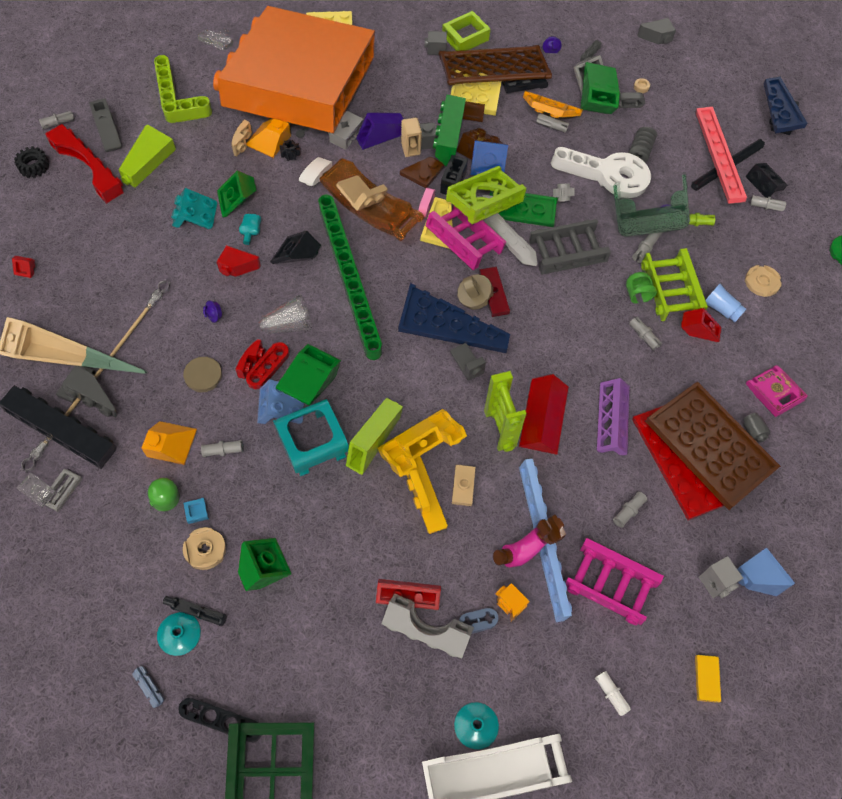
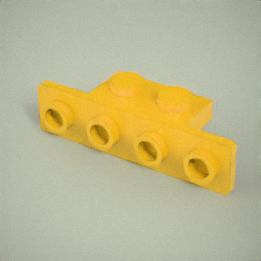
[406,456,448,534]

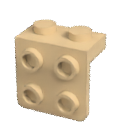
[336,176,388,211]

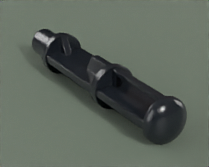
[163,596,227,626]

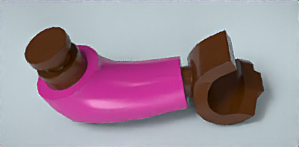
[493,515,566,567]

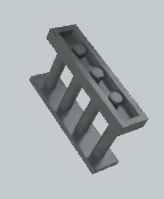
[529,219,611,275]

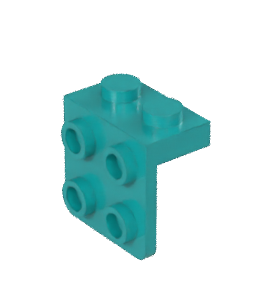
[171,188,217,229]

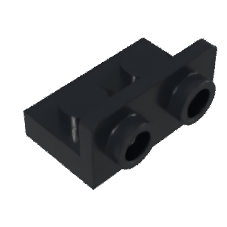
[746,163,788,198]

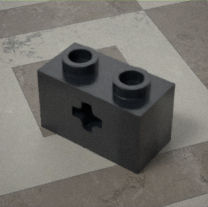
[440,155,468,195]

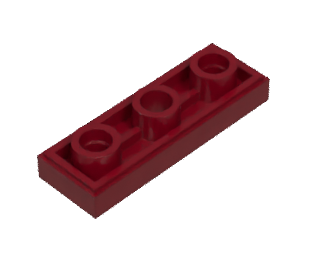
[479,266,510,317]

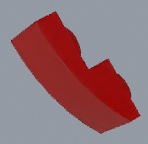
[235,339,265,379]

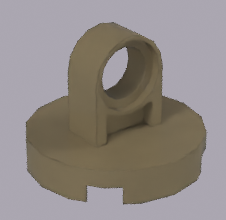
[457,274,493,310]

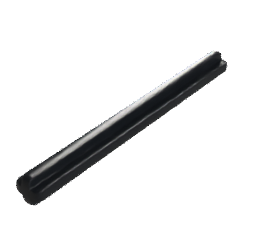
[691,139,765,191]

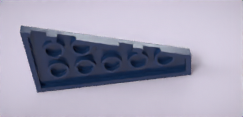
[398,283,510,353]

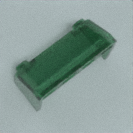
[613,172,690,237]

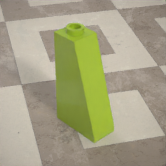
[119,124,176,188]
[346,398,403,475]

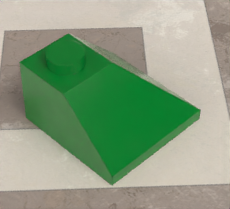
[217,170,257,218]
[238,538,292,591]

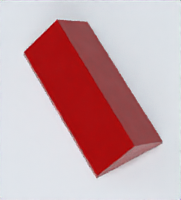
[519,374,569,455]

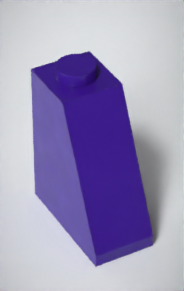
[356,113,404,150]

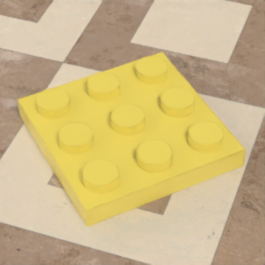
[451,70,502,116]

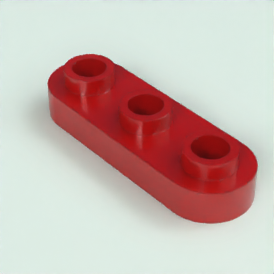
[246,342,289,389]

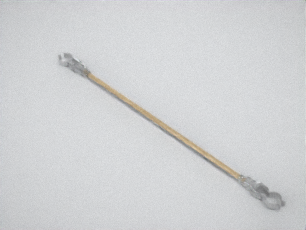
[20,280,171,473]

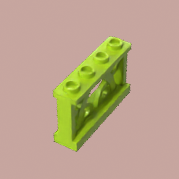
[446,166,526,224]

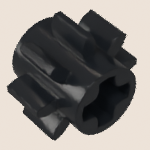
[280,140,301,161]

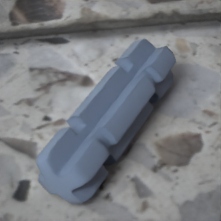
[132,666,164,708]

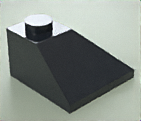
[270,231,321,264]

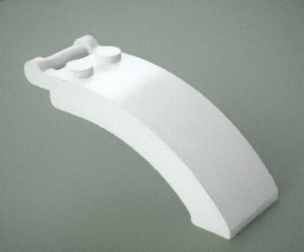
[422,734,572,799]

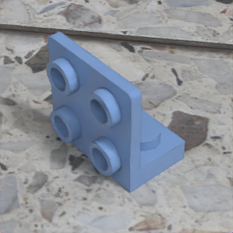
[257,379,304,424]

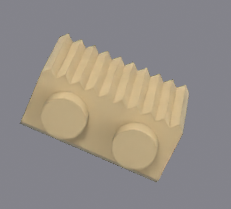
[401,118,422,157]

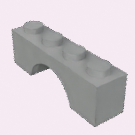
[382,594,474,659]

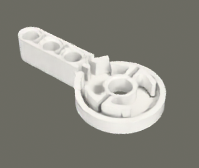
[551,147,651,198]

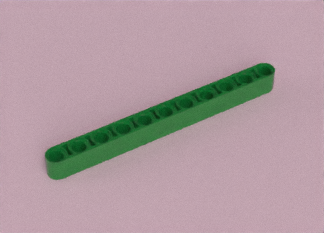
[318,194,382,360]

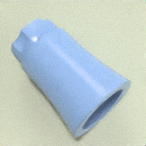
[705,284,746,322]

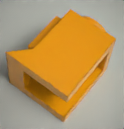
[496,583,530,622]

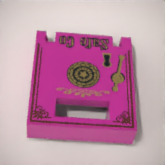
[746,365,808,417]

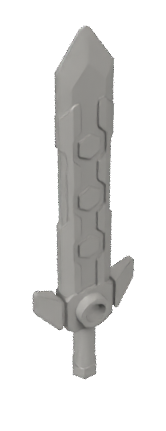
[469,195,538,266]

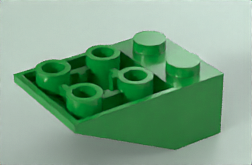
[581,62,620,114]
[276,344,341,406]

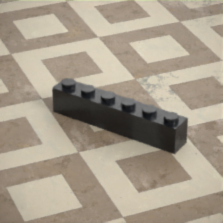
[0,385,116,469]

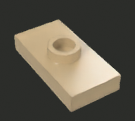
[452,465,475,506]

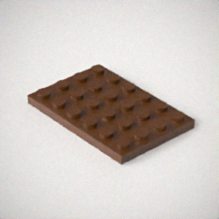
[645,381,781,510]

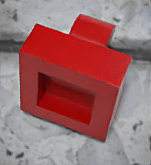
[12,256,35,278]

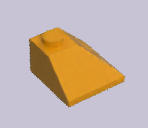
[246,119,291,158]
[142,421,197,465]

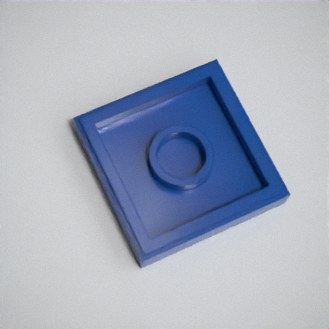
[470,140,508,175]

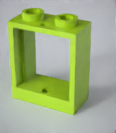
[442,11,490,51]

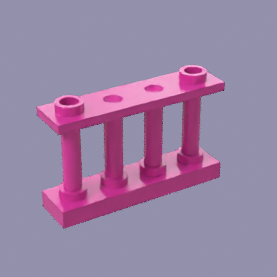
[425,206,506,270]
[565,538,664,625]

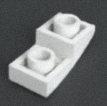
[299,157,332,186]

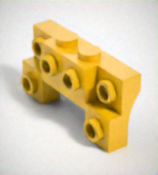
[377,409,467,477]

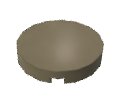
[183,357,222,392]

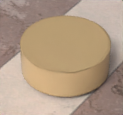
[634,78,650,93]

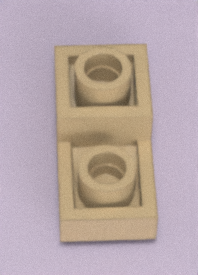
[232,120,252,157]

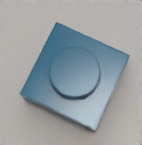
[183,498,209,524]

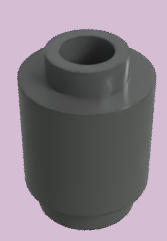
[743,413,771,443]

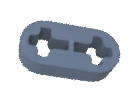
[459,608,498,634]

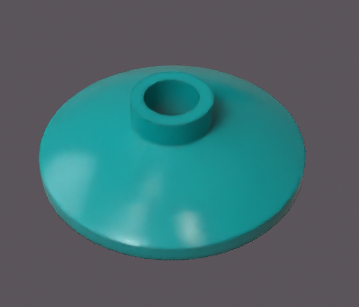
[157,612,201,656]
[454,702,499,749]

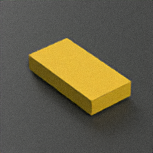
[695,655,721,703]

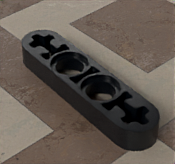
[178,698,262,743]

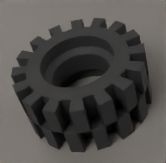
[14,146,49,178]

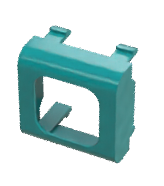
[273,399,349,477]

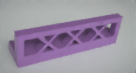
[597,378,630,455]

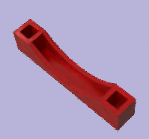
[45,124,124,204]

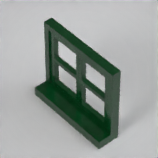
[225,722,315,799]

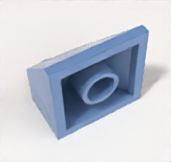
[737,548,795,596]

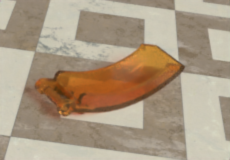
[319,158,424,241]

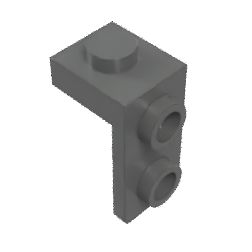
[450,343,486,381]

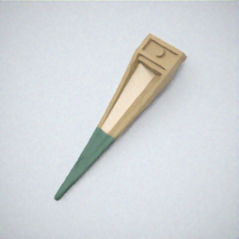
[0,317,147,374]

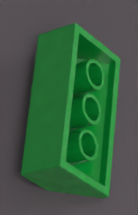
[433,95,466,167]

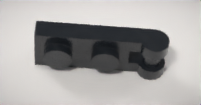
[502,71,548,93]

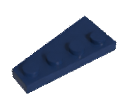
[763,76,808,134]

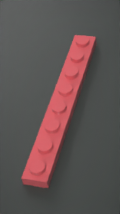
[696,107,747,204]

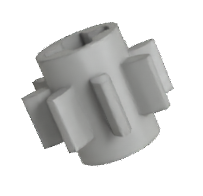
[553,183,575,201]

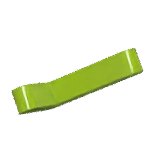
[154,55,212,123]

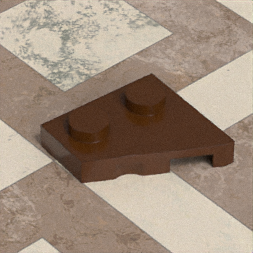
[400,156,444,188]

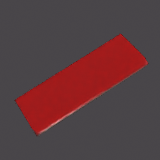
[376,579,441,610]

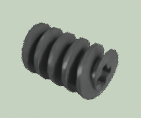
[629,127,657,163]

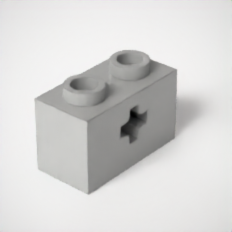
[328,111,364,150]
[699,556,743,599]

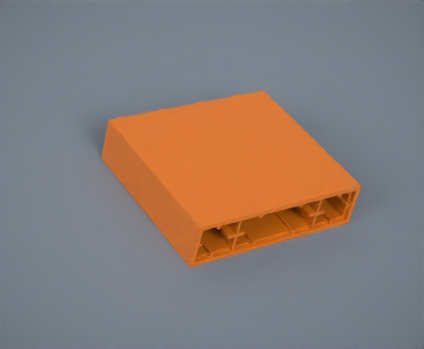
[213,6,375,133]

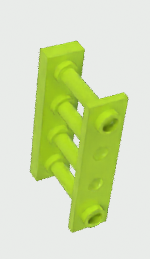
[641,248,708,321]
[484,371,526,452]

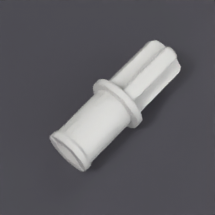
[595,671,631,716]

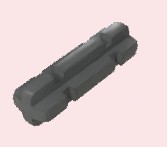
[580,40,602,61]

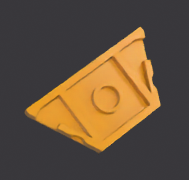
[523,91,583,118]

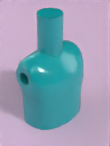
[239,214,262,245]

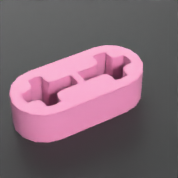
[418,188,435,218]

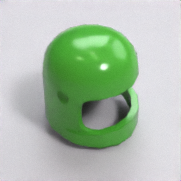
[626,272,657,304]
[147,478,180,511]

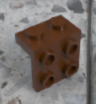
[456,128,503,160]

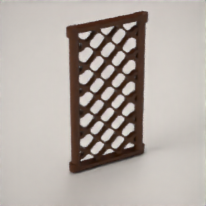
[439,45,552,85]

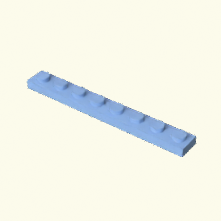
[519,459,572,622]

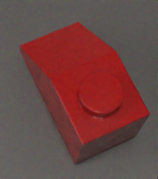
[217,245,261,277]
[681,308,721,342]

